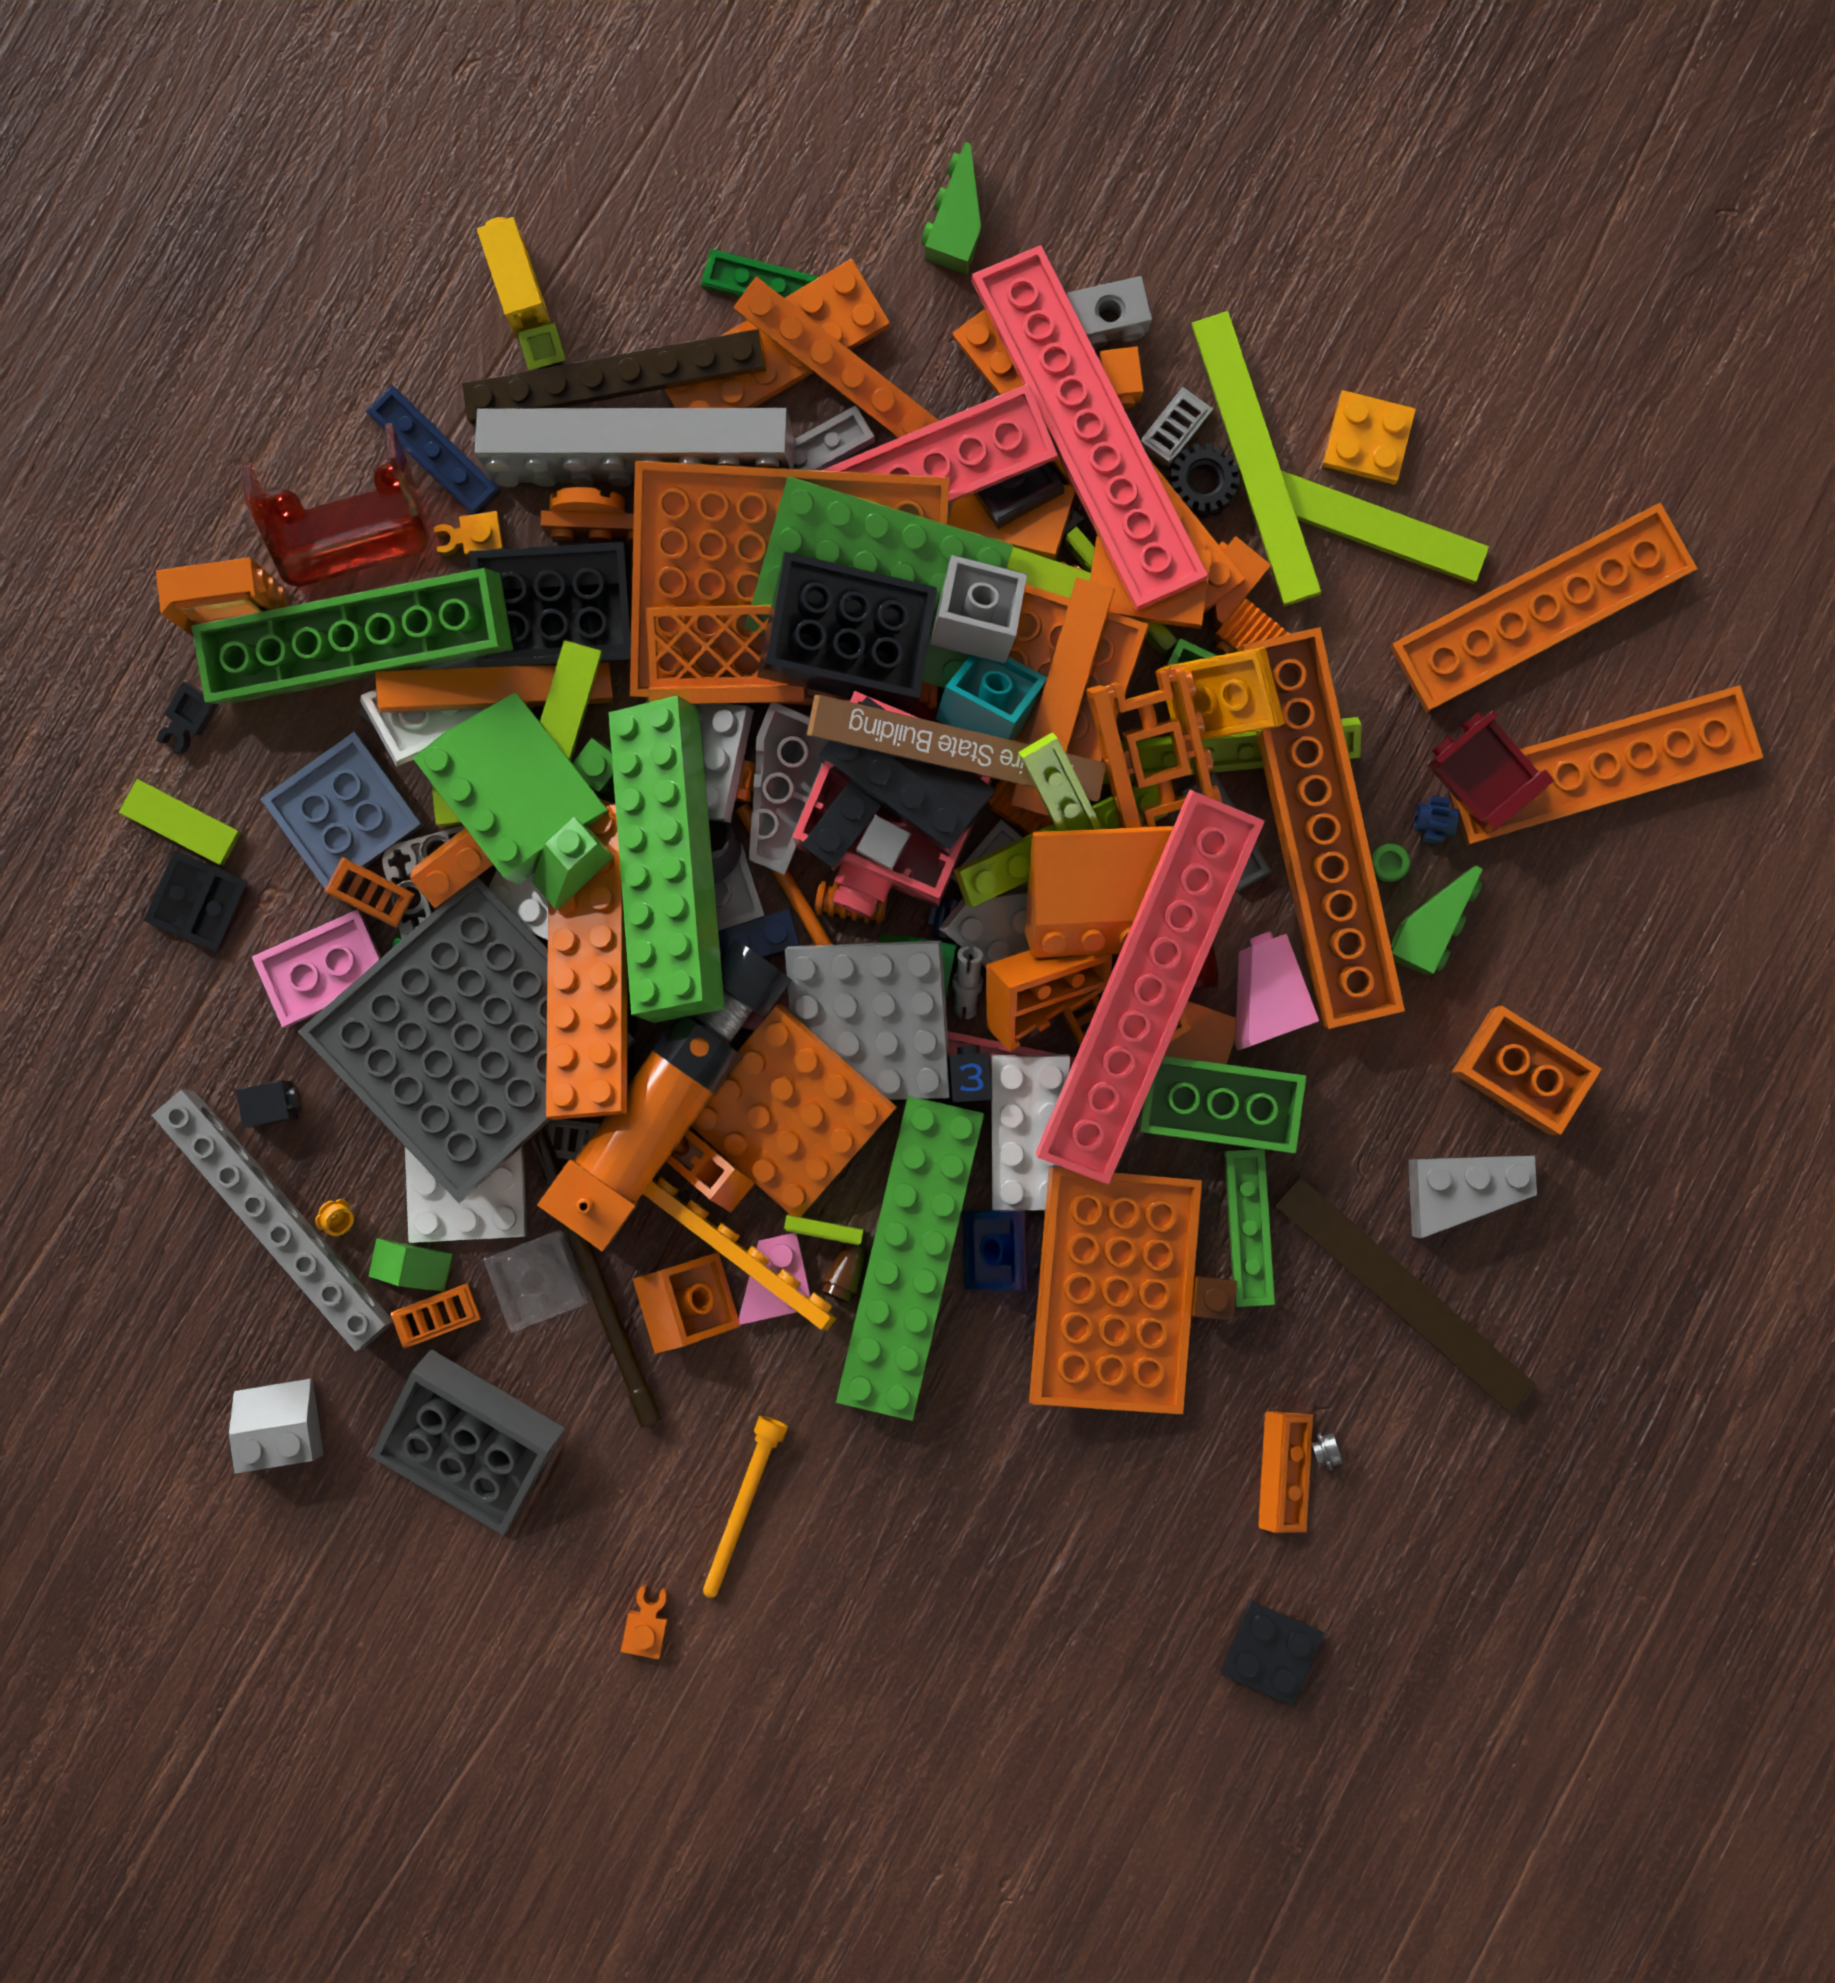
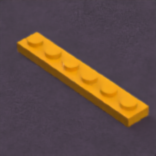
[642,1177,837,1331]

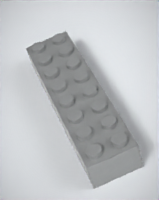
[474,408,795,487]

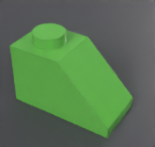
[532,817,615,910]

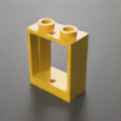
[477,217,551,340]

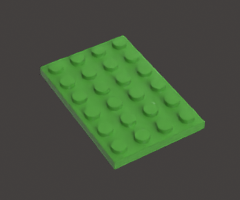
[744,476,1013,688]

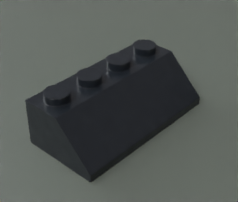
[818,697,996,855]

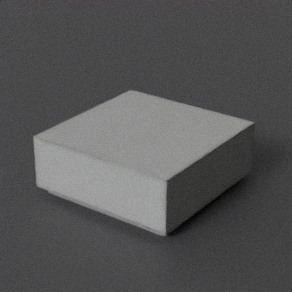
[856,815,911,871]

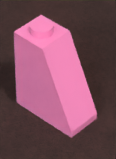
[1235,931,1319,1051]

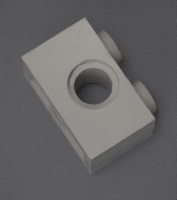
[1067,276,1152,350]

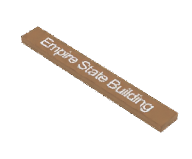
[807,695,1107,801]

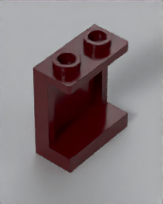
[1427,710,1555,835]

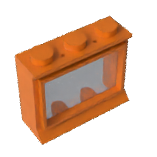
[156,557,289,636]

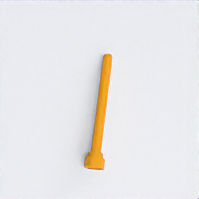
[703,1416,788,1598]

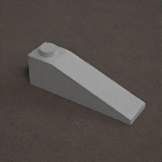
[749,702,828,875]

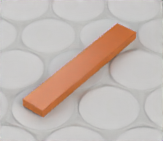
[1011,577,1115,816]
[375,662,613,713]

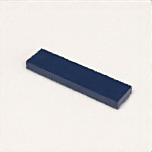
[366,385,501,515]

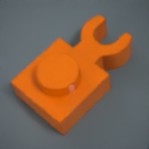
[621,1584,668,1659]

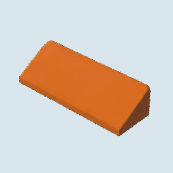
[1258,1411,1313,1533]

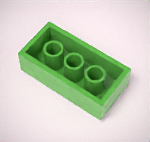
[1136,1056,1306,1153]

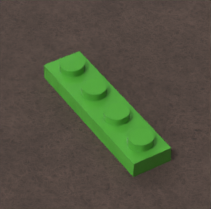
[1224,1149,1275,1307]

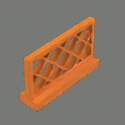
[646,605,808,704]

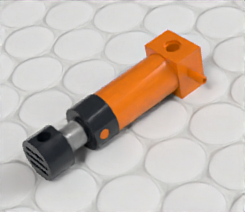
[537,939,792,1251]

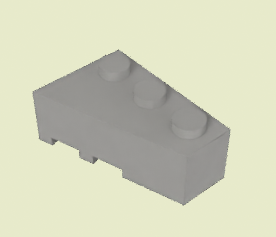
[1408,1156,1537,1238]

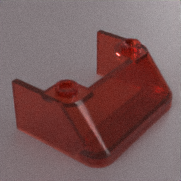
[243,423,428,587]

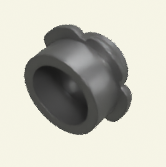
[1312,1433,1343,1471]

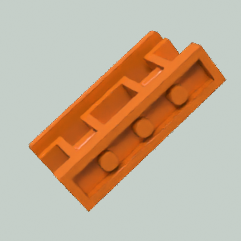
[1086,664,1222,828]

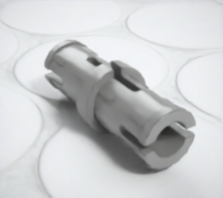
[952,946,983,1019]

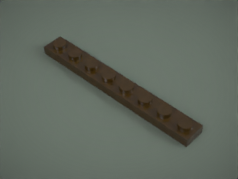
[462,329,766,424]

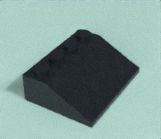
[469,542,632,667]
[757,552,937,711]

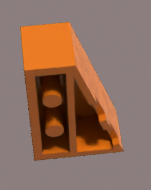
[986,950,1112,1052]

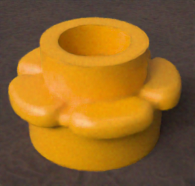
[315,1199,354,1236]

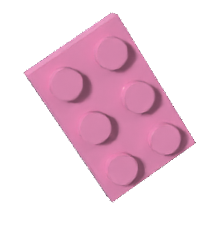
[252,909,382,1028]

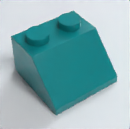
[936,655,1047,741]

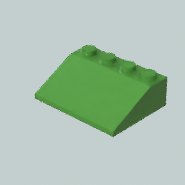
[413,692,609,885]

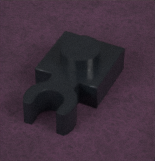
[156,682,219,754]

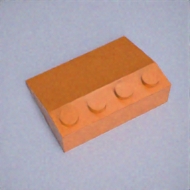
[1024,826,1174,958]

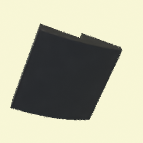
[143,850,247,951]

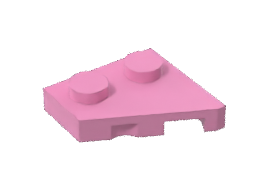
[739,1233,811,1325]

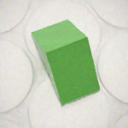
[368,1238,454,1292]

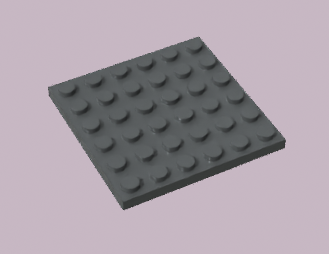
[298,877,636,1203]

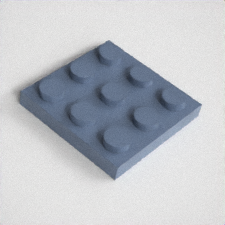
[261,732,424,889]

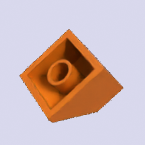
[633,1252,741,1354]

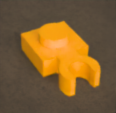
[434,511,504,558]

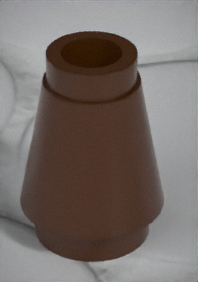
[821,1243,867,1304]

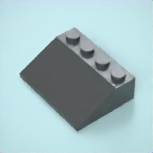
[370,1349,565,1536]

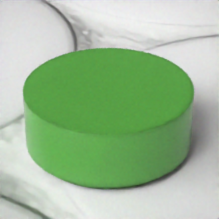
[1371,844,1410,883]

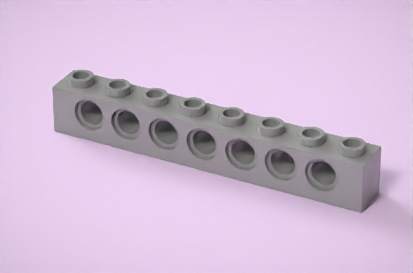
[152,1089,393,1351]

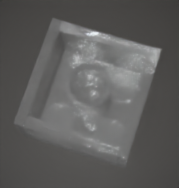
[483,1229,591,1333]

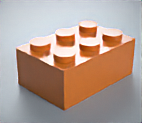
[1451,1006,1602,1135]

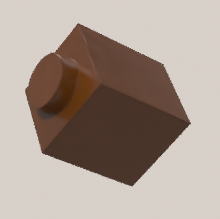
[1191,1275,1237,1321]

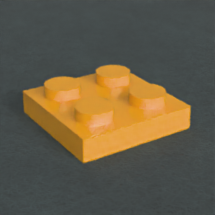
[1322,390,1416,485]

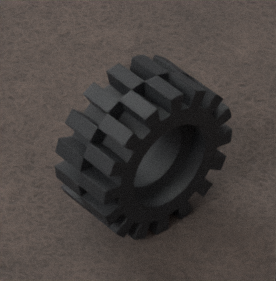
[1169,443,1240,518]

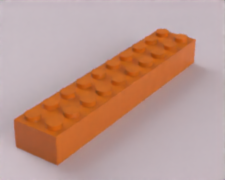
[1237,627,1405,1029]

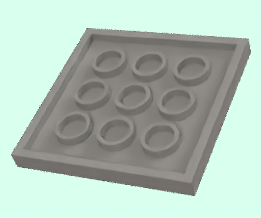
[785,941,952,1099]

